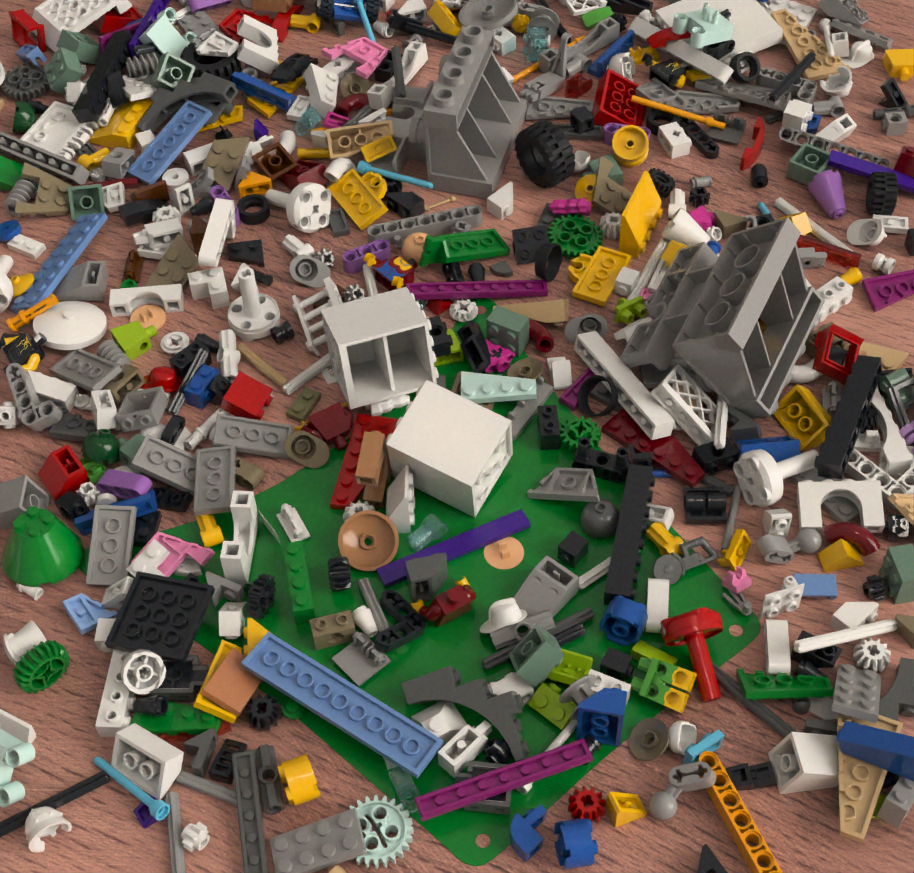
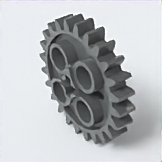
[1,63,50,101]

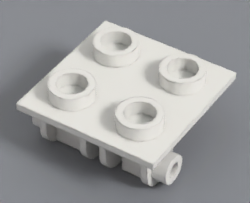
[760,576,805,619]

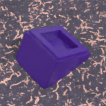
[253,119,269,141]
[133,796,158,829]

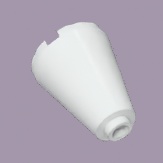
[661,207,711,246]

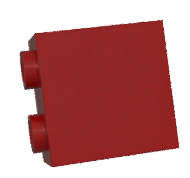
[219,372,273,420]

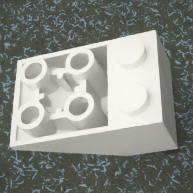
[386,465,415,533]

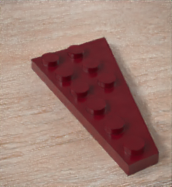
[602,408,705,487]

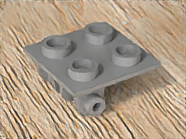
[331,632,391,687]

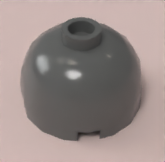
[580,499,619,539]

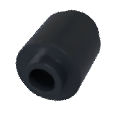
[750,164,768,189]

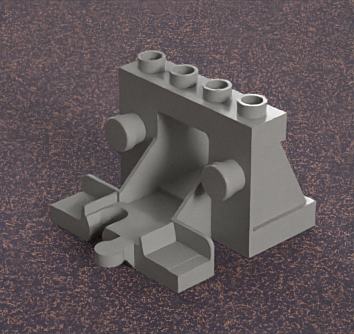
[357,25,527,199]
[620,217,825,418]

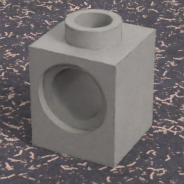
[881,112,908,136]

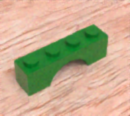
[282,540,316,625]

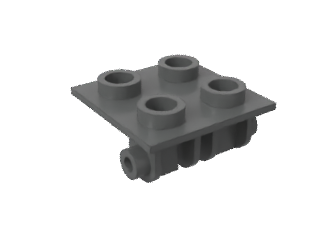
[707,112,747,145]

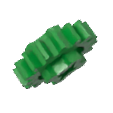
[560,415,601,451]

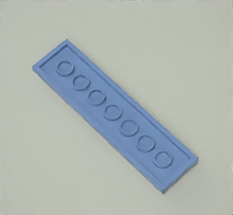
[10,212,108,314]

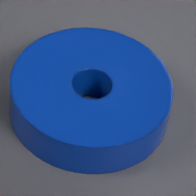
[0,220,22,241]

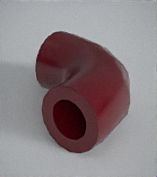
[333,93,370,117]
[529,318,554,353]
[824,522,880,556]

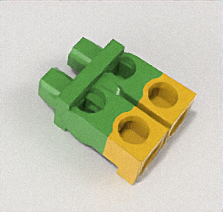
[631,657,697,714]

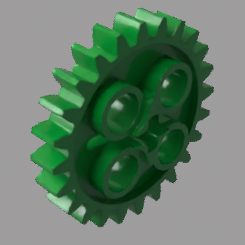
[548,214,603,260]

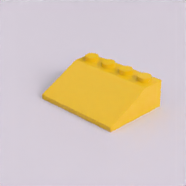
[88,97,153,149]
[619,171,663,259]

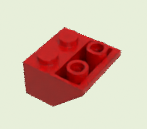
[38,444,90,501]

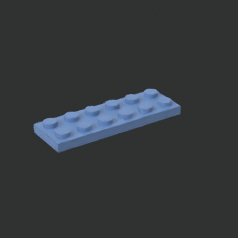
[127,100,213,185]

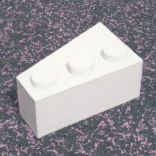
[302,63,339,119]

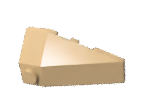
[326,120,394,160]
[493,298,569,326]

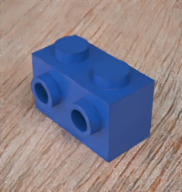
[184,364,220,410]

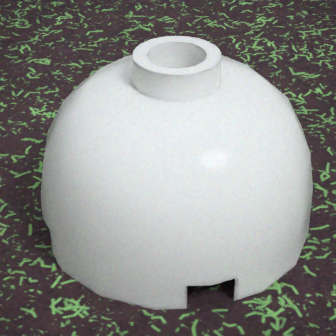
[607,52,635,82]
[120,649,166,694]

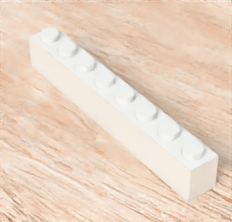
[574,331,675,440]

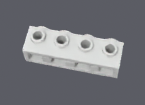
[816,276,853,322]
[95,650,136,737]

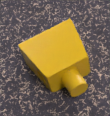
[882,49,914,81]

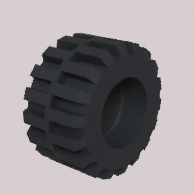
[866,172,898,216]

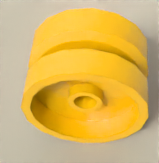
[612,125,649,168]

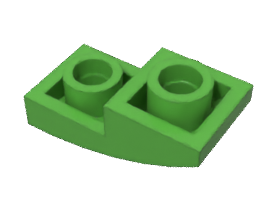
[581,6,614,30]
[79,457,107,484]

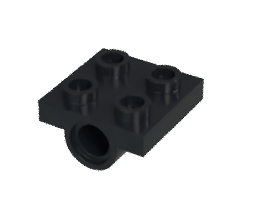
[512,225,550,265]
[683,487,727,524]

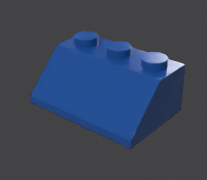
[733,436,800,463]
[576,688,627,747]

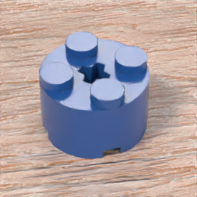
[599,595,648,646]
[554,818,598,870]

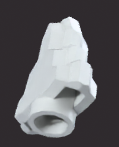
[365,394,410,416]

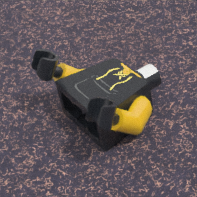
[641,53,688,91]
[0,332,47,374]

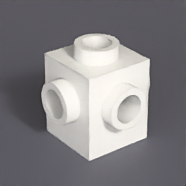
[0,401,22,429]

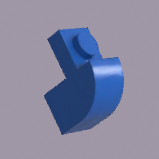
[509,804,547,862]

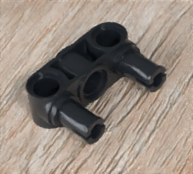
[572,437,631,483]

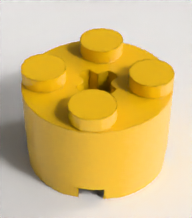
[277,753,321,806]

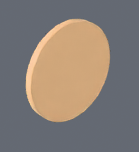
[130,305,166,330]
[484,537,524,569]

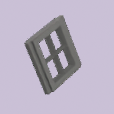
[886,376,914,429]

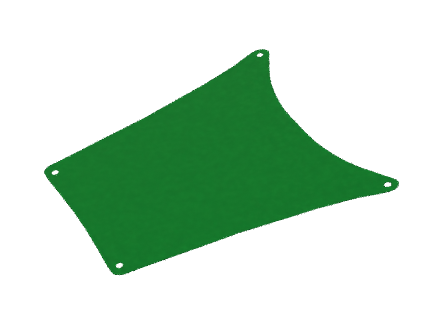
[79,298,761,866]

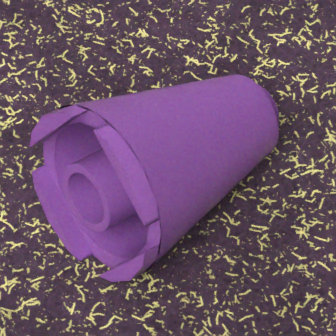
[807,170,846,219]

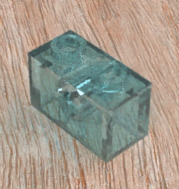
[523,26,546,62]

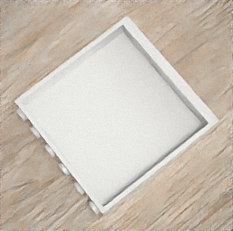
[655,0,783,70]

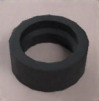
[729,52,761,84]
[646,109,678,136]
[237,194,270,225]

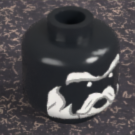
[882,514,913,540]

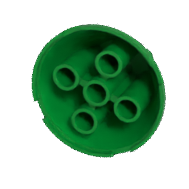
[1,506,84,587]

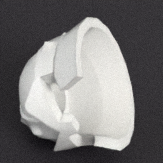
[820,65,853,98]
[25,806,72,853]

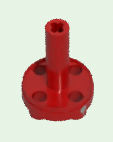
[660,607,724,703]

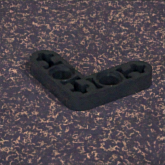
[375,589,427,653]

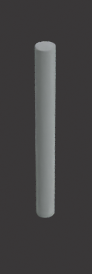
[721,485,742,551]

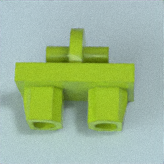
[614,295,647,325]

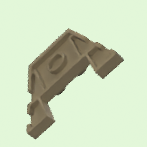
[591,156,633,215]
[14,162,73,217]

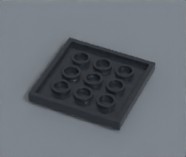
[105,571,215,664]

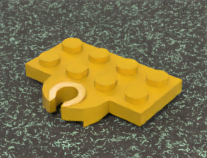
[327,168,388,231]
[568,245,632,307]

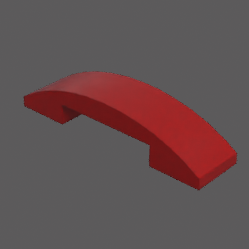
[272,3,304,43]
[647,27,691,49]
[740,116,765,171]

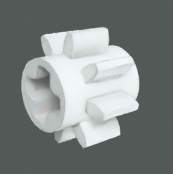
[76,482,101,506]
[181,822,210,852]

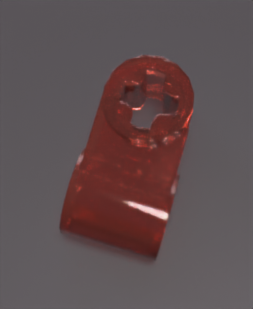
[565,73,593,99]

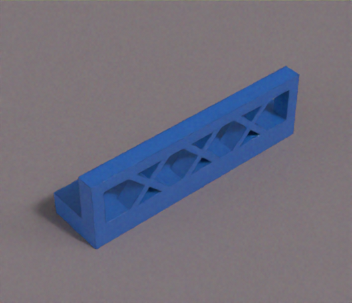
[587,29,634,78]
[232,71,297,112]
[74,490,158,536]

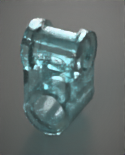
[294,106,323,136]

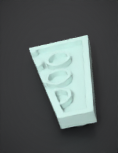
[461,371,537,404]

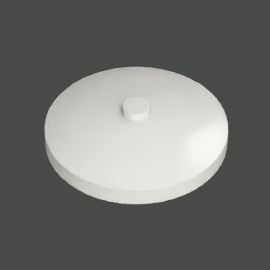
[33,301,107,350]

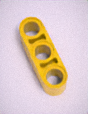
[428,0,462,36]

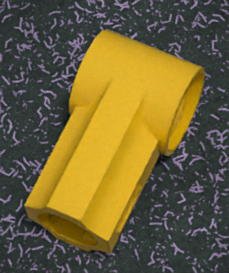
[290,13,323,33]
[77,147,110,172]
[195,514,224,548]
[646,522,684,556]

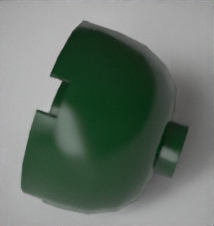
[12,100,38,134]
[81,429,121,464]

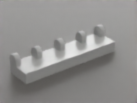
[830,18,893,50]
[507,376,554,441]

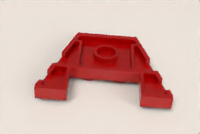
[219,8,274,46]

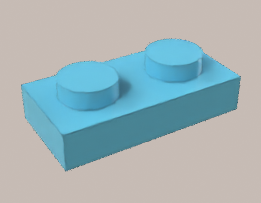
[682,729,725,764]

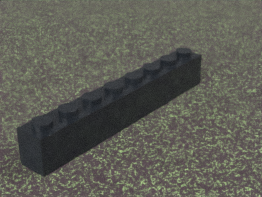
[72,29,133,124]
[814,355,882,480]
[604,464,656,605]

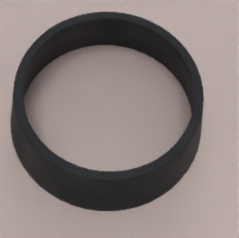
[535,243,562,282]
[577,375,618,417]

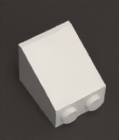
[768,732,838,794]

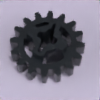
[247,573,276,620]

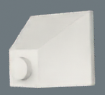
[411,701,467,749]

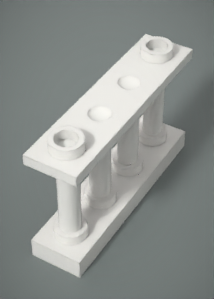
[292,277,343,356]

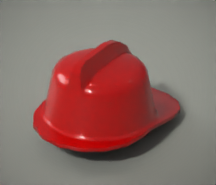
[140,366,182,393]

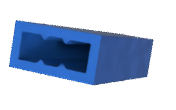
[837,721,914,781]

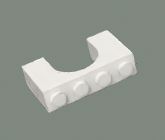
[237,14,279,75]
[796,478,885,534]
[220,490,259,586]

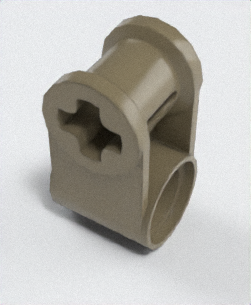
[235,457,265,491]

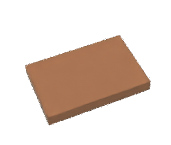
[201,648,263,717]

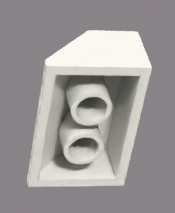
[111,723,184,800]

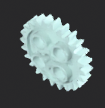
[349,795,414,870]

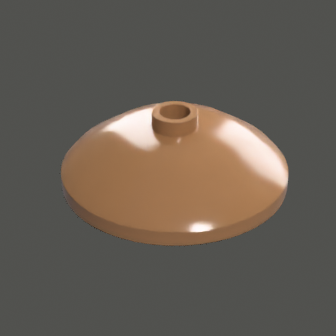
[338,510,399,571]

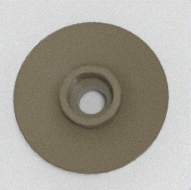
[340,73,371,98]
[507,358,543,379]
[629,718,670,761]

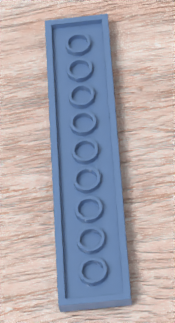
[241,632,443,778]

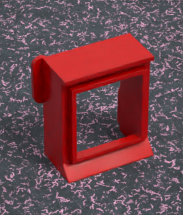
[9,9,46,53]
[812,324,864,385]

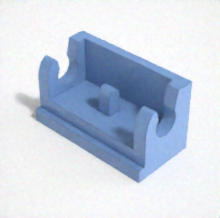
[15,44,47,66]
[793,574,838,599]

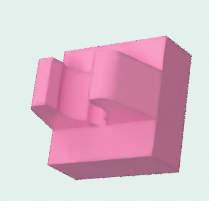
[722,566,752,594]

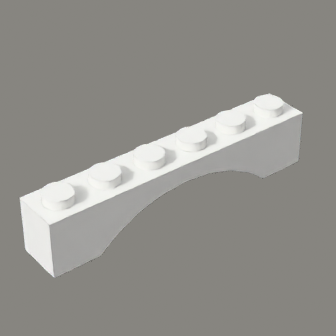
[367,41,428,110]
[870,385,913,475]

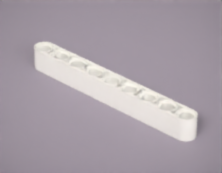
[627,16,734,84]

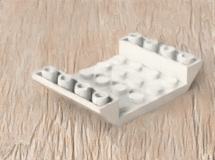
[32,0,132,53]

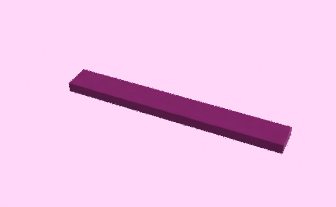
[405,280,548,300]
[414,738,593,822]

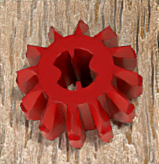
[567,786,606,823]

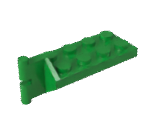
[419,228,510,268]

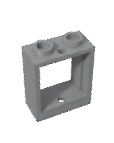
[116,386,168,432]

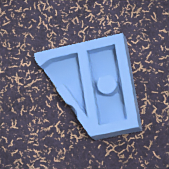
[62,593,117,635]

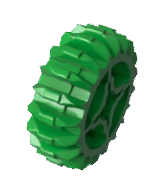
[13,640,70,694]

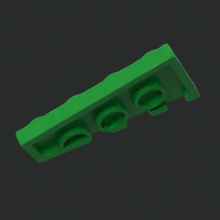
[736,669,834,700]
[129,697,223,736]

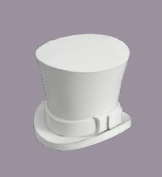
[3,620,47,665]

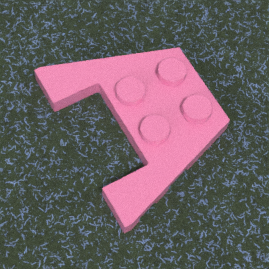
[322,37,387,79]
[131,531,215,577]

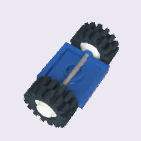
[315,0,380,24]

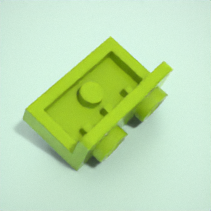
[547,648,593,685]
[528,682,576,730]

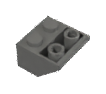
[405,552,448,603]

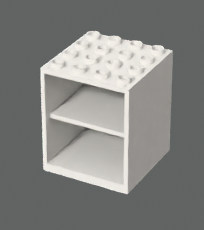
[320,287,439,409]
[385,380,513,518]

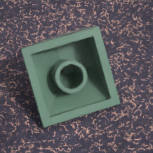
[67,184,106,221]

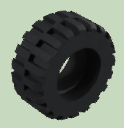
[180,42,242,82]
[515,120,576,188]

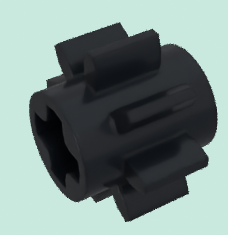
[610,13,627,32]
[689,187,710,208]
[862,574,889,602]
[484,737,511,764]

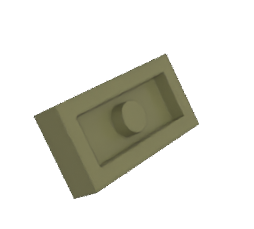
[286,387,322,422]

